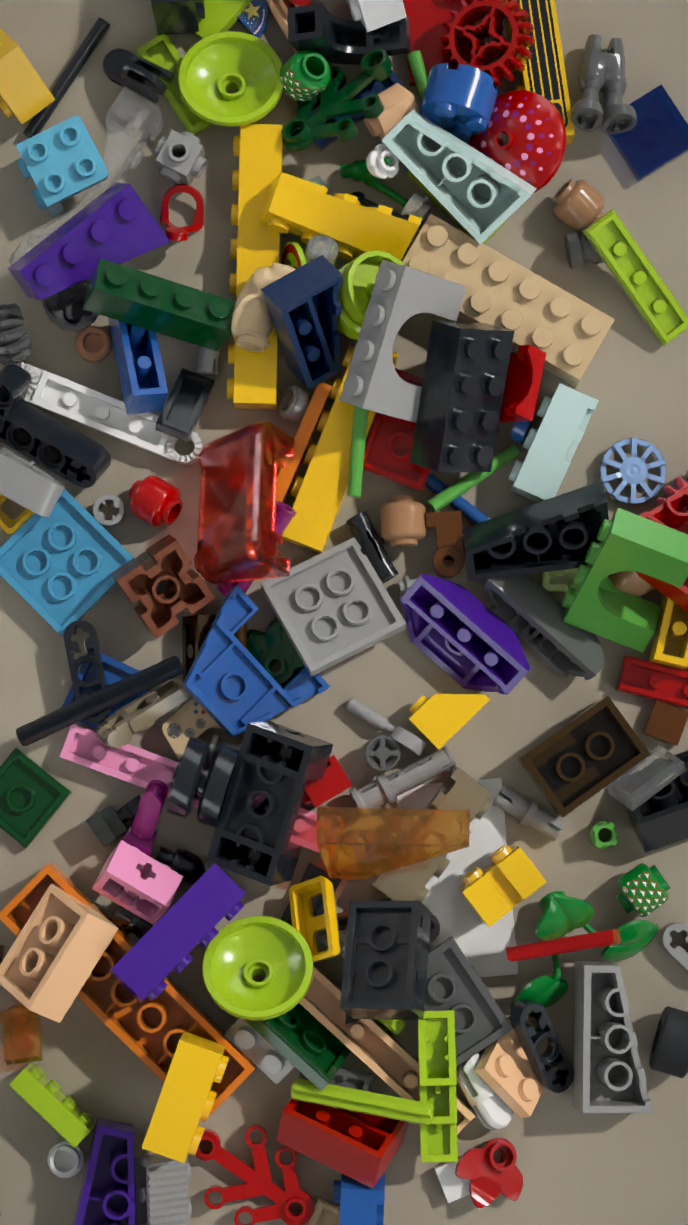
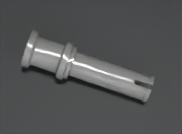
[349,746,456,819]

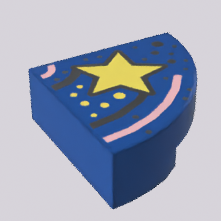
[238,0,268,38]

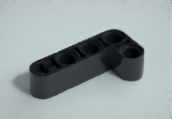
[0,364,111,488]

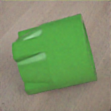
[588,820,619,849]

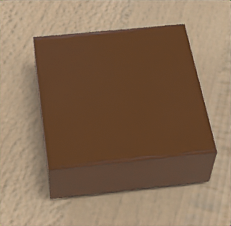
[643,700,688,746]

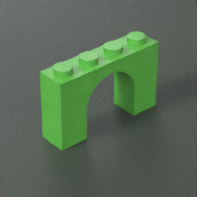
[562,508,688,653]

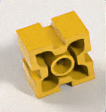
[458,844,547,927]

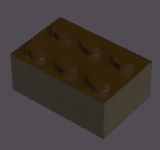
[517,696,651,818]

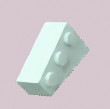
[508,383,599,503]

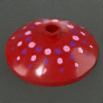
[469,90,566,193]

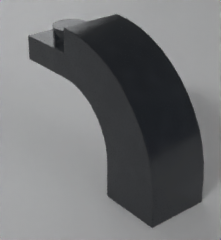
[288,3,411,65]

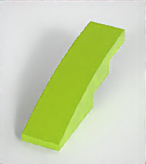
[418,1010,458,1163]

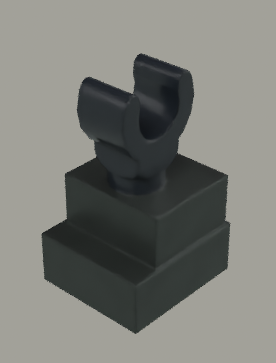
[86,795,141,847]

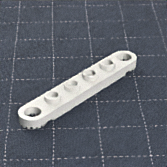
[15,362,203,465]

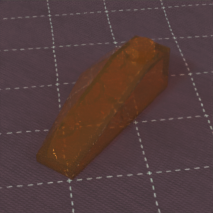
[317,806,470,879]

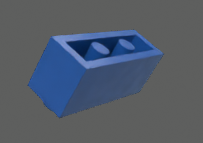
[108,318,168,415]

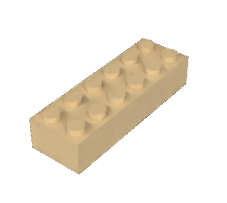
[402,214,615,387]

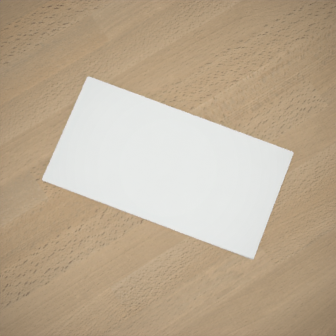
[396,778,518,977]

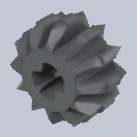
[0,303,33,365]

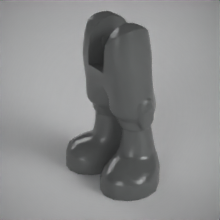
[571,34,637,135]

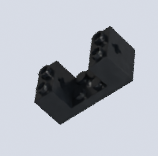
[206,721,333,886]

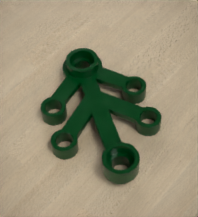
[282,48,392,151]

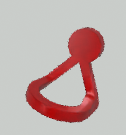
[159,184,204,241]

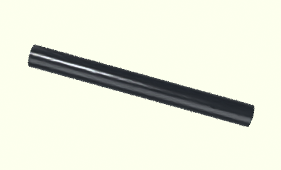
[23,17,110,138]

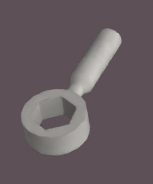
[346,697,427,756]

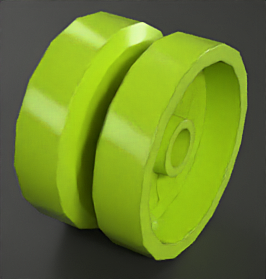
[337,250,405,340]

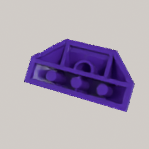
[400,573,531,695]

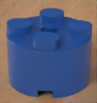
[420,63,498,142]

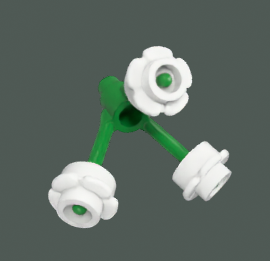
[340,144,432,225]

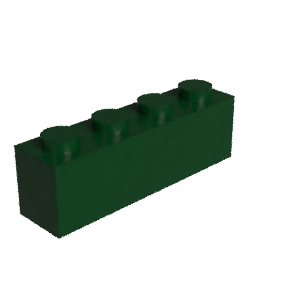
[82,258,236,352]

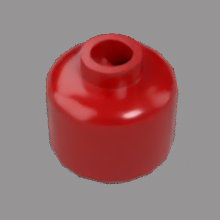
[128,475,183,528]

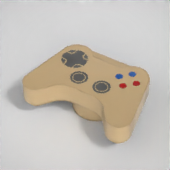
[162,698,222,760]

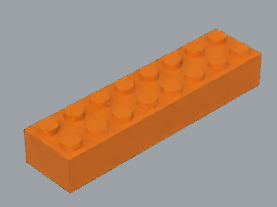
[0,862,256,1122]

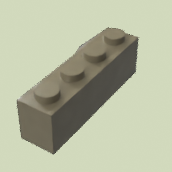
[372,767,492,902]

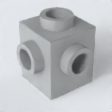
[154,130,207,185]

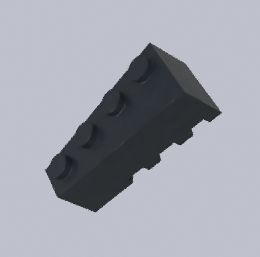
[462,481,609,581]

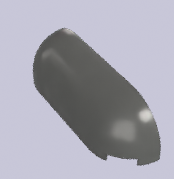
[484,574,604,680]

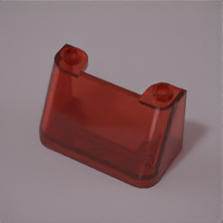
[194,421,295,584]

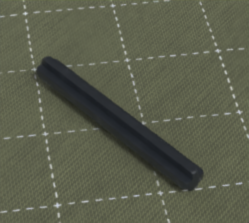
[16,656,184,746]

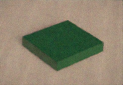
[0,748,72,848]

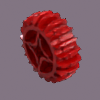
[440,0,535,87]

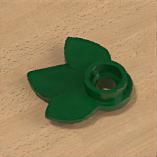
[247,617,305,685]

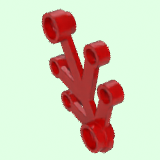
[195,1124,314,1225]

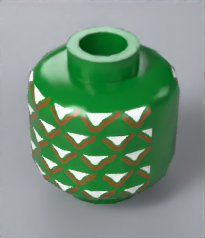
[280,49,331,102]
[615,863,671,917]

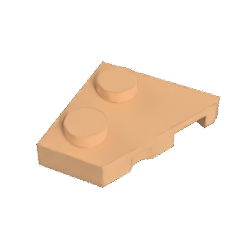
[475,1016,544,1119]

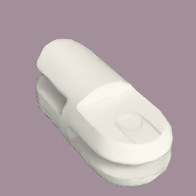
[456,1054,513,1130]

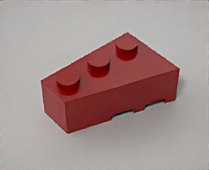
[276,1099,409,1189]

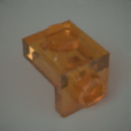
[0,1005,43,1065]

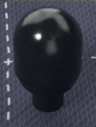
[155,846,205,882]

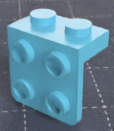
[16,116,109,217]

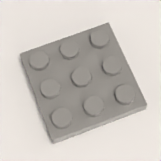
[261,537,406,677]

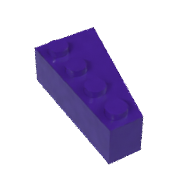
[7,182,170,300]
[109,863,246,1003]
[73,1117,135,1225]

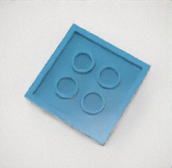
[0,489,134,637]

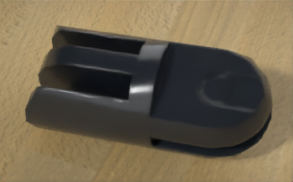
[102,48,174,104]

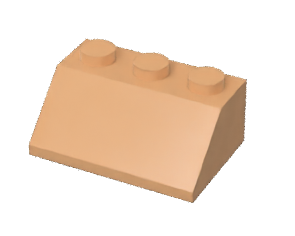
[0,884,119,1023]

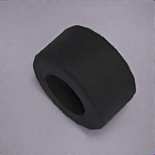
[649,1006,688,1078]

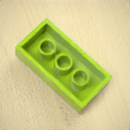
[9,1063,95,1148]

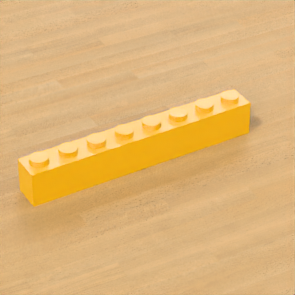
[227,124,283,410]

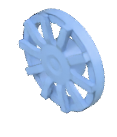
[600,438,666,505]

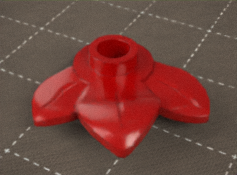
[455,1138,523,1208]

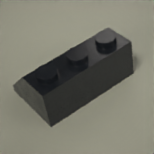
[616,750,688,853]

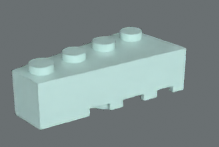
[381,110,537,245]

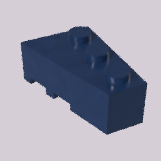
[260,255,343,390]

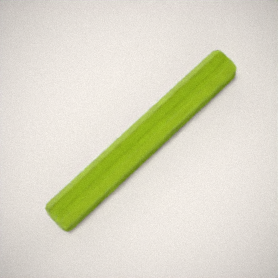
[291,1078,434,1126]

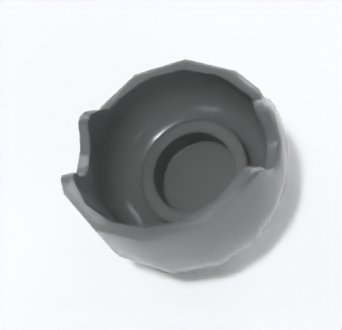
[43,281,99,331]

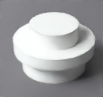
[47,1141,84,1178]

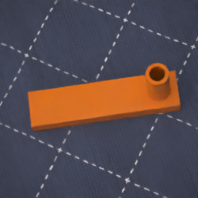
[227,382,332,516]

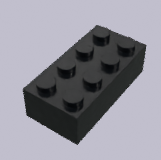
[410,320,514,472]

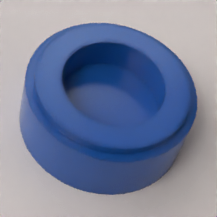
[510,411,537,444]

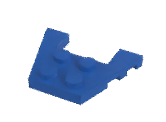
[182,585,330,737]

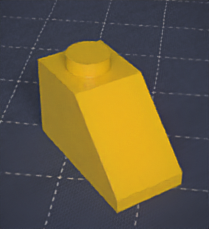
[408,694,490,750]

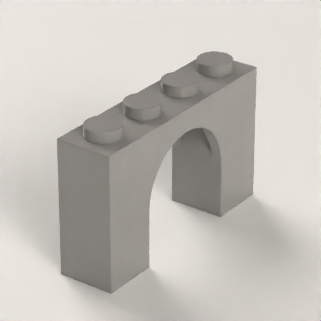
[340,260,467,423]

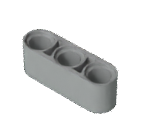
[0,449,65,518]

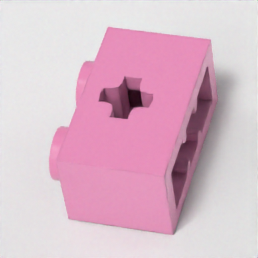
[92,840,183,925]

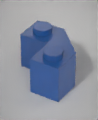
[333,1172,385,1225]

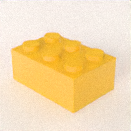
[142,1032,230,1163]

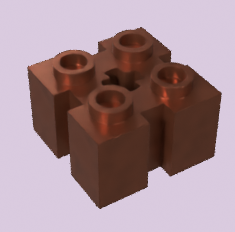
[110,534,215,639]

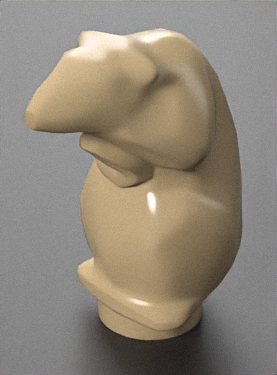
[231,263,296,352]

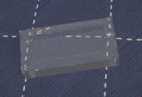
[607,745,685,811]

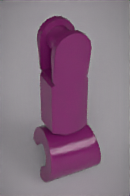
[123,779,169,857]

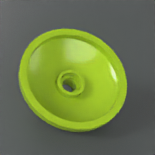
[179,31,283,127]
[203,916,313,1020]

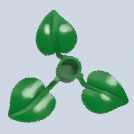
[510,891,659,1012]

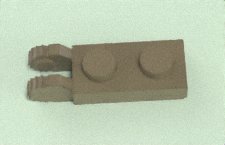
[95,677,192,749]

